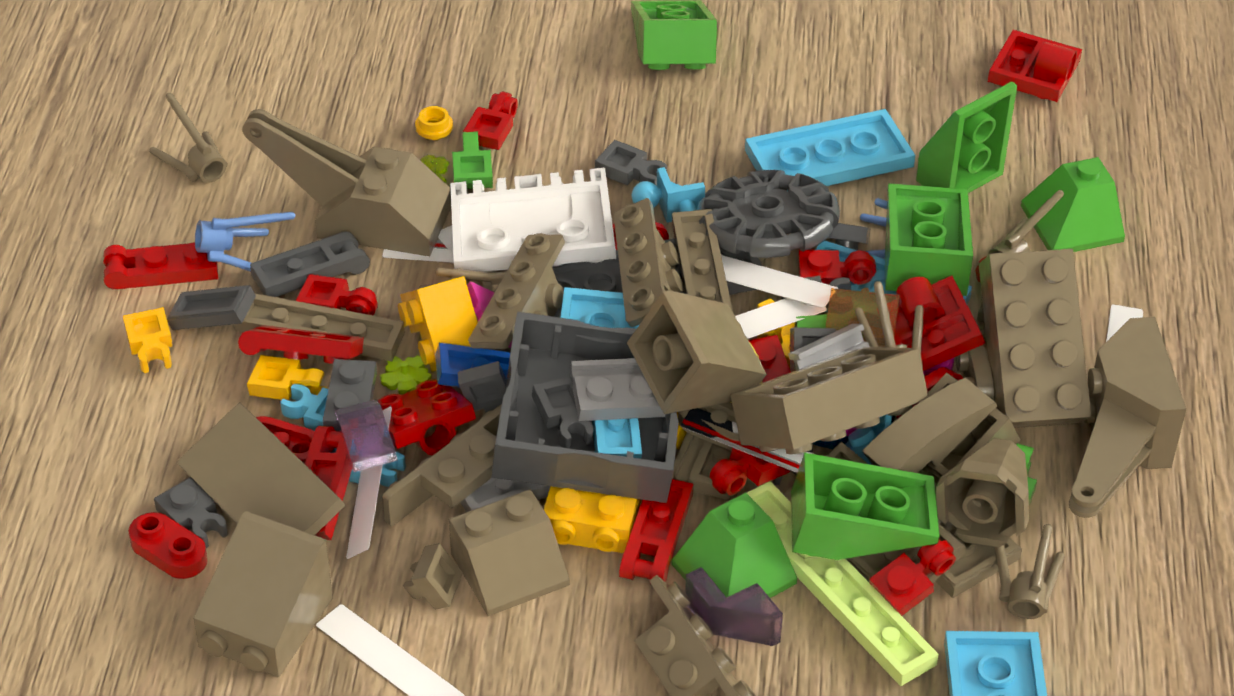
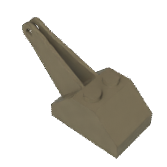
[242,109,451,257]
[1069,317,1186,518]

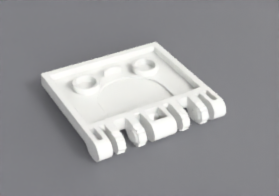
[450,168,616,272]

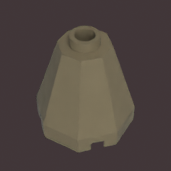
[936,438,1029,547]

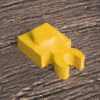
[123,307,173,373]

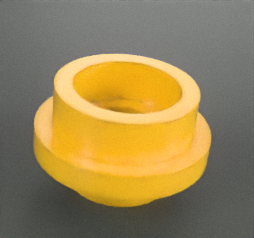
[415,106,453,140]

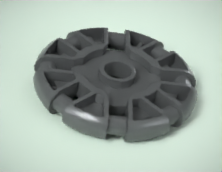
[697,170,840,258]

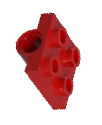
[987,30,1082,102]
[876,276,985,371]
[369,379,476,456]

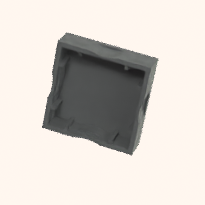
[491,311,679,503]

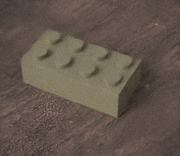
[979,249,1091,428]
[730,346,928,455]

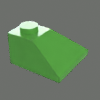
[1021,157,1125,252]
[672,492,797,623]

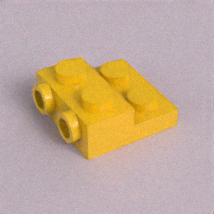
[544,486,642,553]

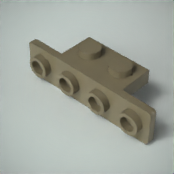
[613,198,684,327]
[468,233,565,349]
[382,404,502,526]
[634,575,756,696]

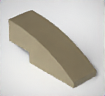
[862,377,997,473]

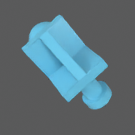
[631,167,705,223]

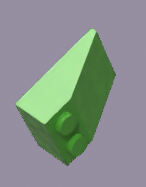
[631,0,717,70]
[916,82,1017,193]
[884,183,973,297]
[791,452,940,560]

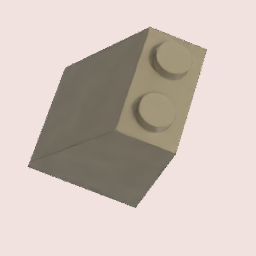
[627,290,767,414]
[193,511,333,677]

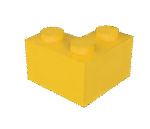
[398,276,484,372]

